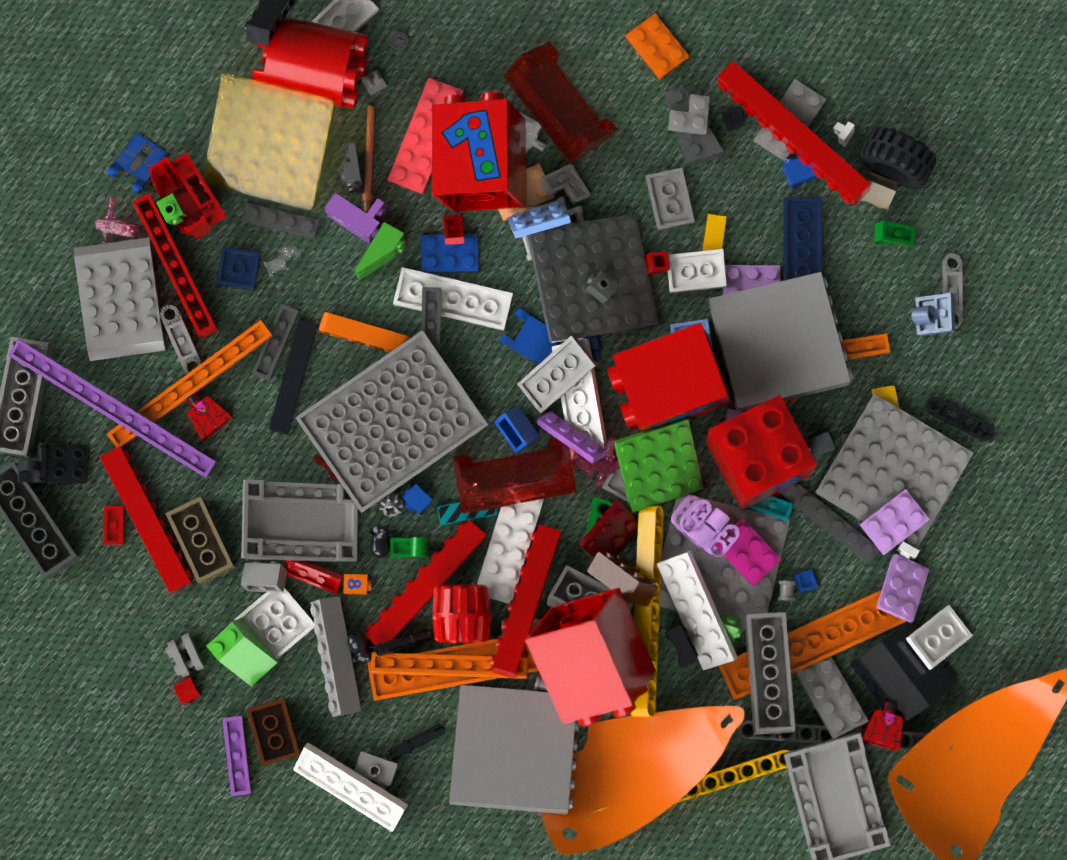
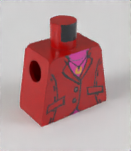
[187,393,233,441]
[862,702,903,752]

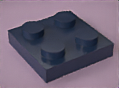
[216,247,261,290]

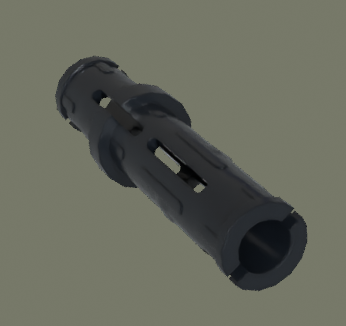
[374,628,432,657]
[387,723,445,761]

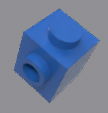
[403,484,433,515]

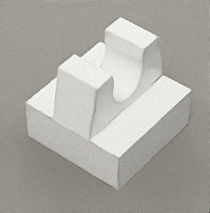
[833,121,855,147]

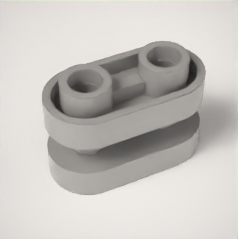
[165,633,205,678]

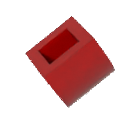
[645,251,670,276]
[173,675,202,705]

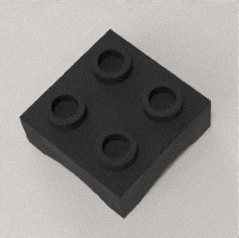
[665,625,698,668]

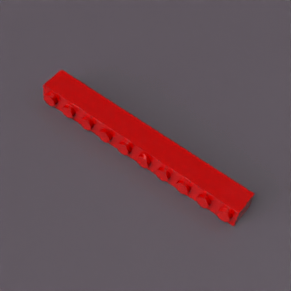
[717,61,871,206]

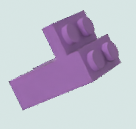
[325,193,387,244]

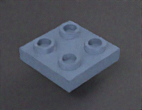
[912,293,955,336]

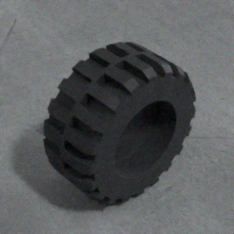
[860,127,937,190]

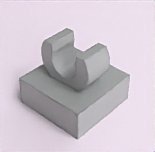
[361,70,387,96]

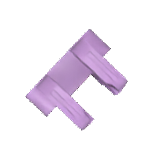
[671,495,740,557]

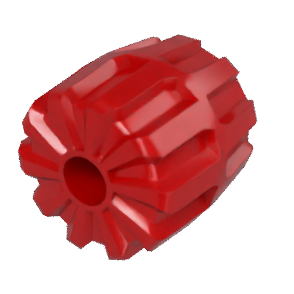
[433,584,491,644]

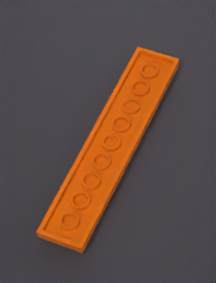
[718,590,907,700]
[367,638,539,701]

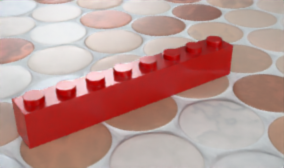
[132,193,218,339]
[100,446,193,594]
[365,520,487,645]
[490,525,561,679]

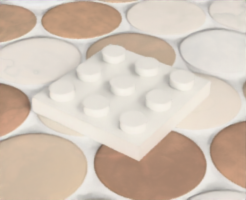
[235,587,315,660]

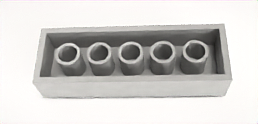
[0,337,53,458]
[745,612,795,735]

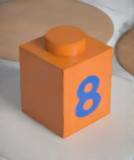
[344,574,372,595]

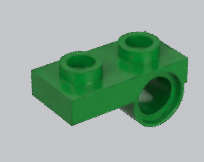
[390,537,429,558]

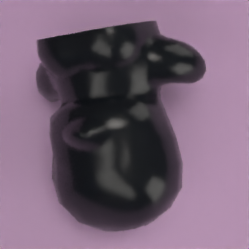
[369,526,395,558]
[347,631,375,664]

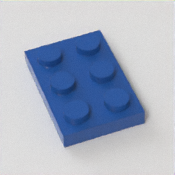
[421,234,479,273]

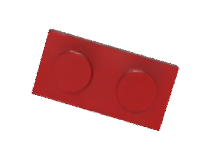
[443,215,464,245]
[103,506,125,545]

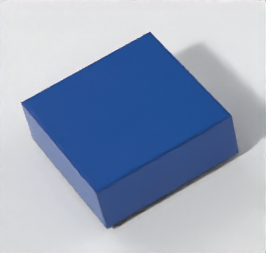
[793,569,819,594]

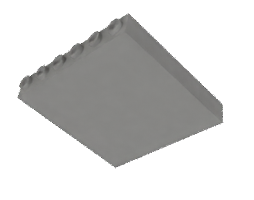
[708,272,852,412]
[449,685,579,815]

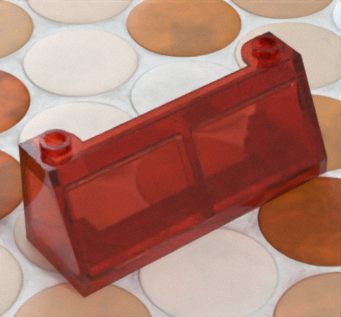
[503,42,618,165]
[452,437,577,514]

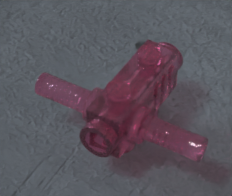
[95,197,139,244]
[572,438,620,488]

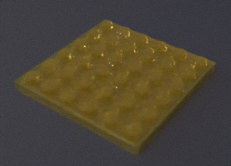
[203,73,334,211]

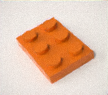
[625,13,690,80]

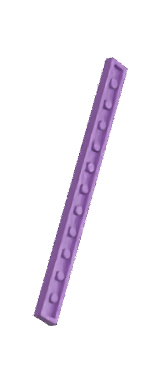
[8,339,217,478]

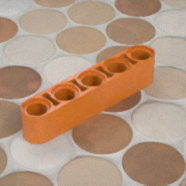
[318,312,411,353]

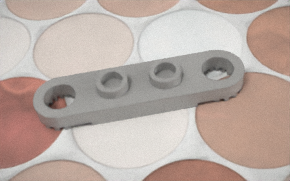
[942,253,963,329]
[160,305,202,374]

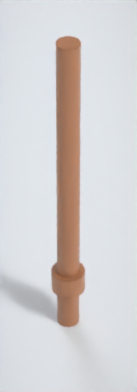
[362,106,375,213]

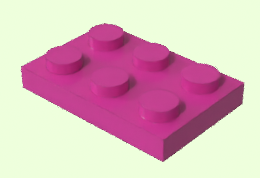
[714,517,781,586]

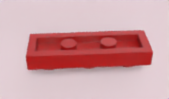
[284,560,343,594]

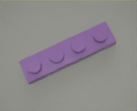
[537,411,607,464]
[222,716,252,796]

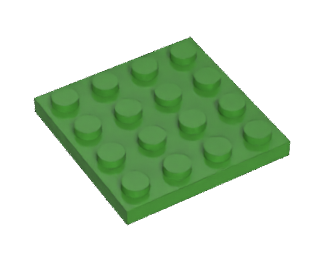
[614,417,704,513]

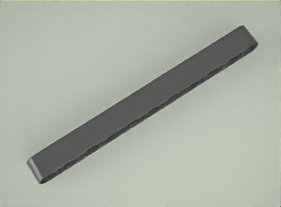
[738,721,953,750]

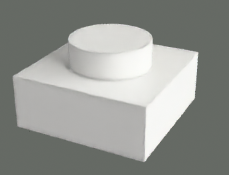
[896,541,919,560]

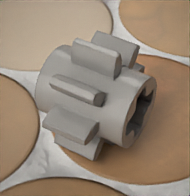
[379,493,403,517]

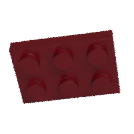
[579,500,638,558]

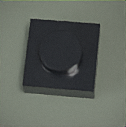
[721,107,746,132]

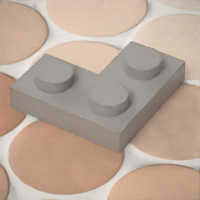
[668,94,710,135]
[539,163,591,205]

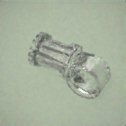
[263,245,301,277]

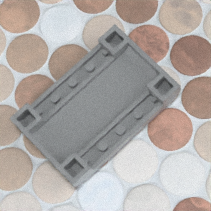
[74,237,166,361]
[241,479,358,562]
[784,732,890,860]

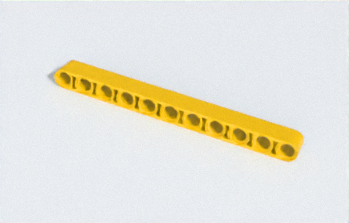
[631,506,664,717]
[592,750,789,814]

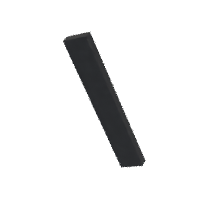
[269,320,318,435]

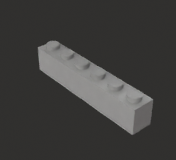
[311,596,361,717]

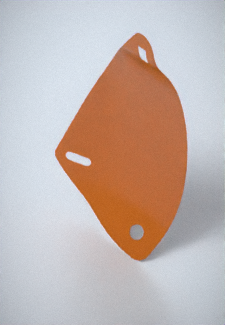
[888,669,1067,860]
[541,706,744,855]

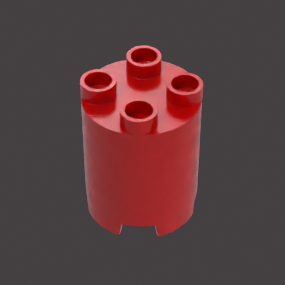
[253,17,368,109]

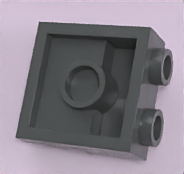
[340,143,363,193]

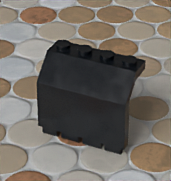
[850,621,957,724]

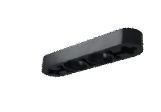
[925,397,995,442]

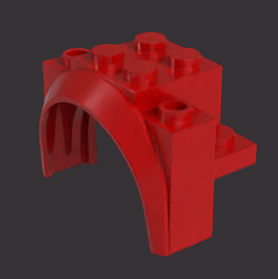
[149,153,227,240]

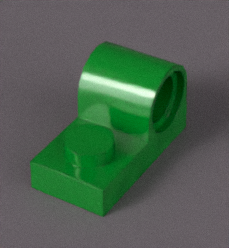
[874,221,915,247]
[586,497,612,535]

